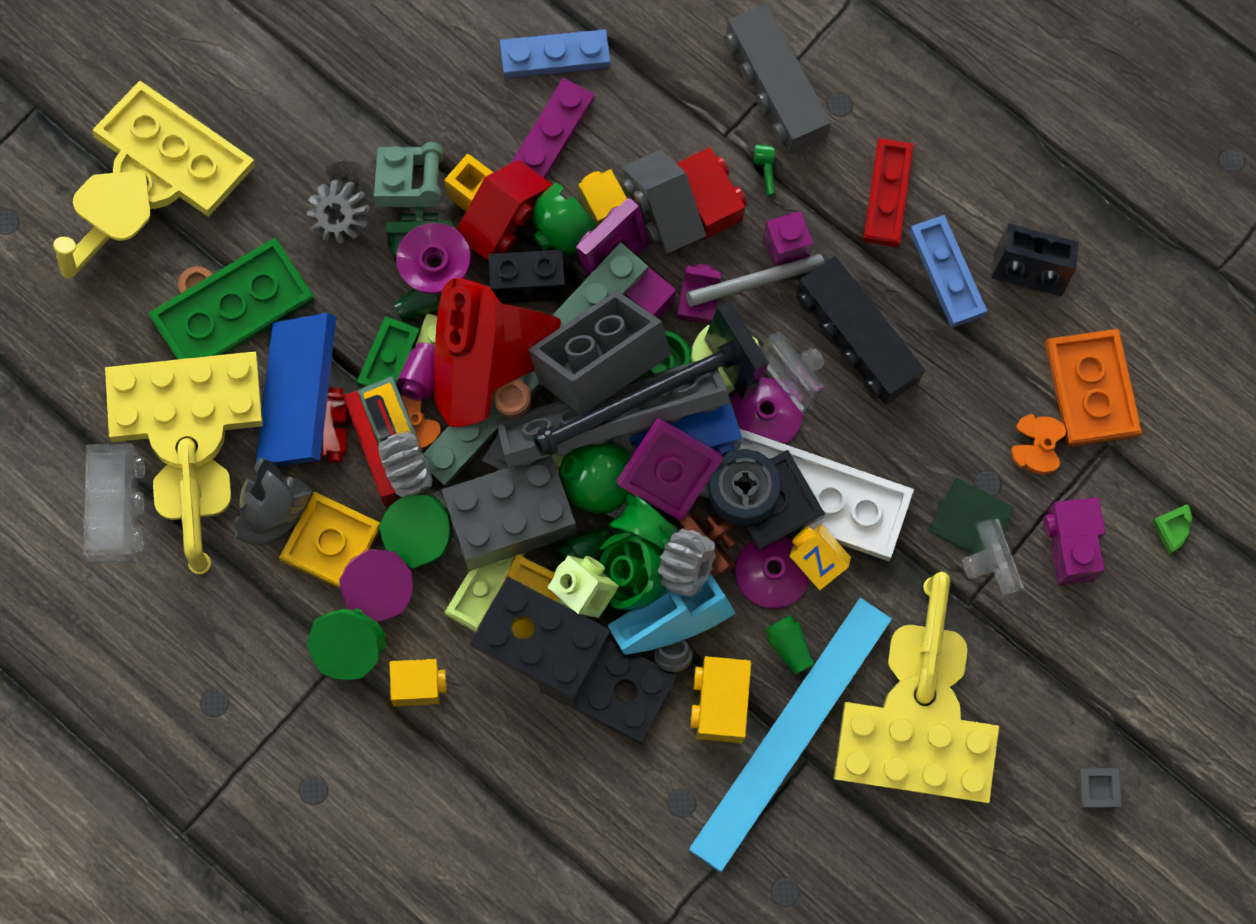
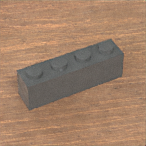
[724,3,832,154]

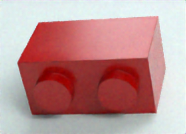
[676,147,747,239]

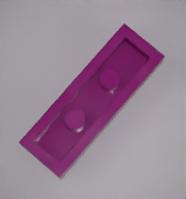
[510,78,595,179]

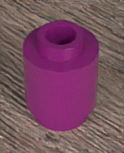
[397,343,435,401]

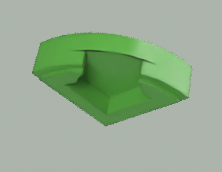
[1152,504,1192,555]

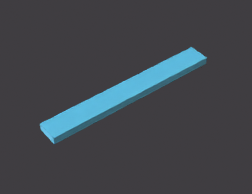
[688,598,892,873]

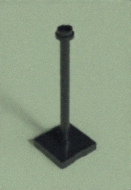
[533,301,769,456]

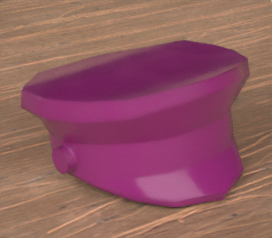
[339,549,413,622]

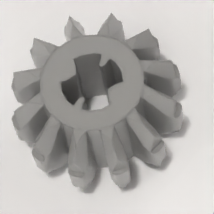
[306,179,370,243]
[378,431,433,497]
[658,528,716,597]

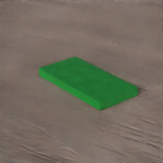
[148,237,315,360]

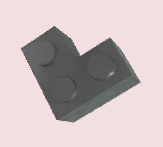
[621,150,706,254]

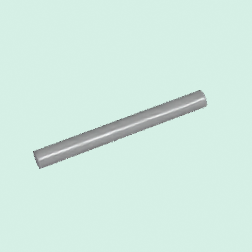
[686,254,824,307]

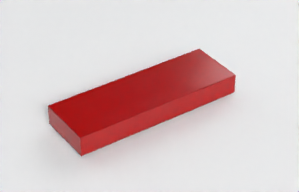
[863,138,914,248]
[344,391,398,507]

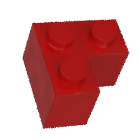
[457,160,553,261]

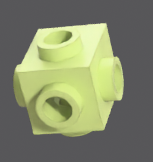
[548,556,619,618]

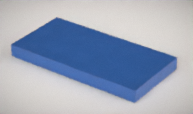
[255,313,336,467]

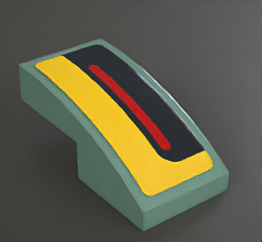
[358,376,422,449]

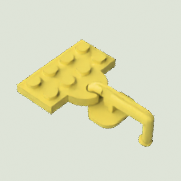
[53,81,255,279]
[105,351,263,574]
[834,572,999,803]

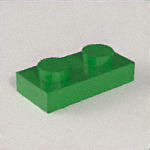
[357,316,420,388]

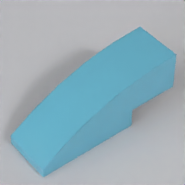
[607,573,736,655]

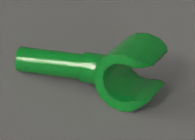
[753,144,776,196]

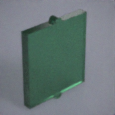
[928,477,1014,561]

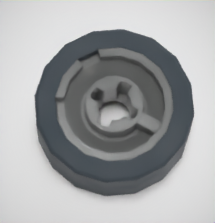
[707,449,782,526]

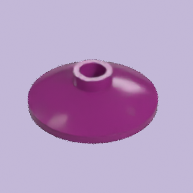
[396,223,471,294]
[731,378,803,444]
[735,538,810,609]

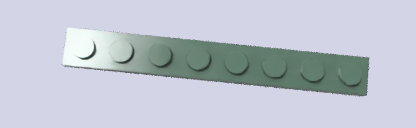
[424,242,649,487]

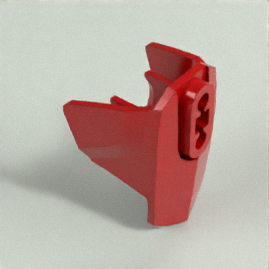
[434,277,561,427]

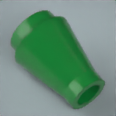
[764,615,814,675]

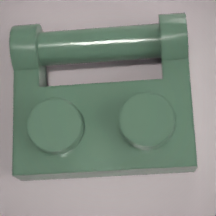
[374,142,443,207]

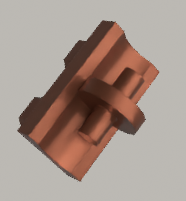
[677,512,737,577]

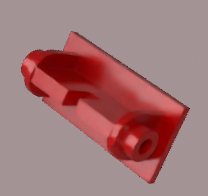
[311,387,347,465]

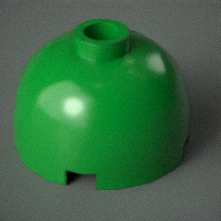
[532,182,597,257]
[559,440,631,515]
[600,532,666,611]

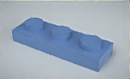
[500,29,610,78]
[909,215,987,328]

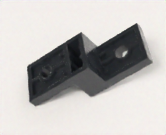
[470,576,678,745]

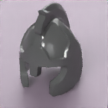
[234,458,312,545]

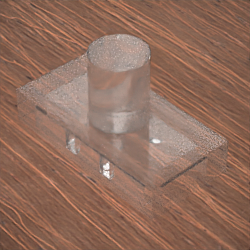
[761,331,825,412]
[962,518,1024,596]

